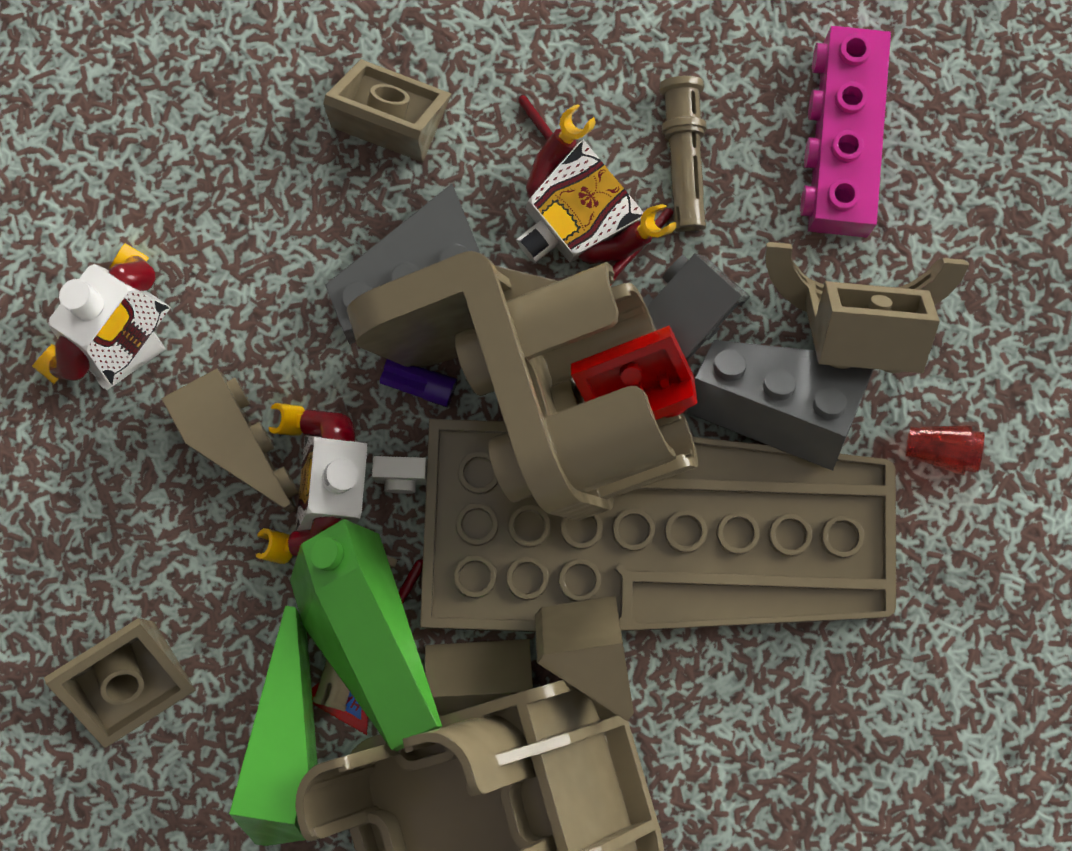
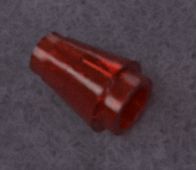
[905,425,985,476]

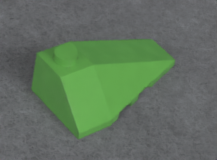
[290,519,443,751]
[229,606,318,846]

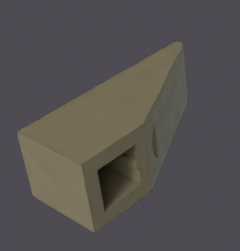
[161,368,299,513]

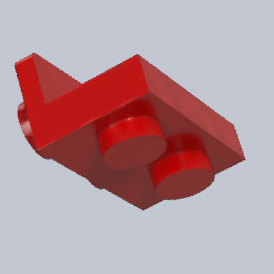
[571,325,698,420]

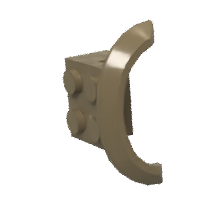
[765,242,969,373]

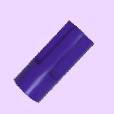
[380,359,457,408]

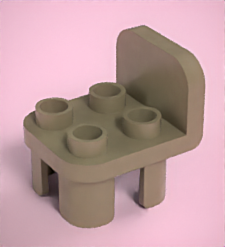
[347,251,698,521]
[295,680,664,851]

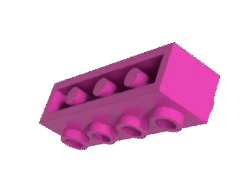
[800,26,891,238]

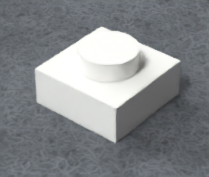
[372,456,427,494]

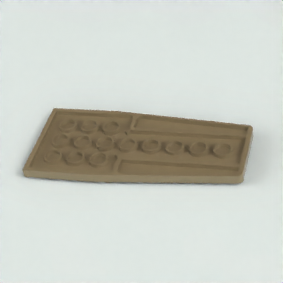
[420,419,896,632]

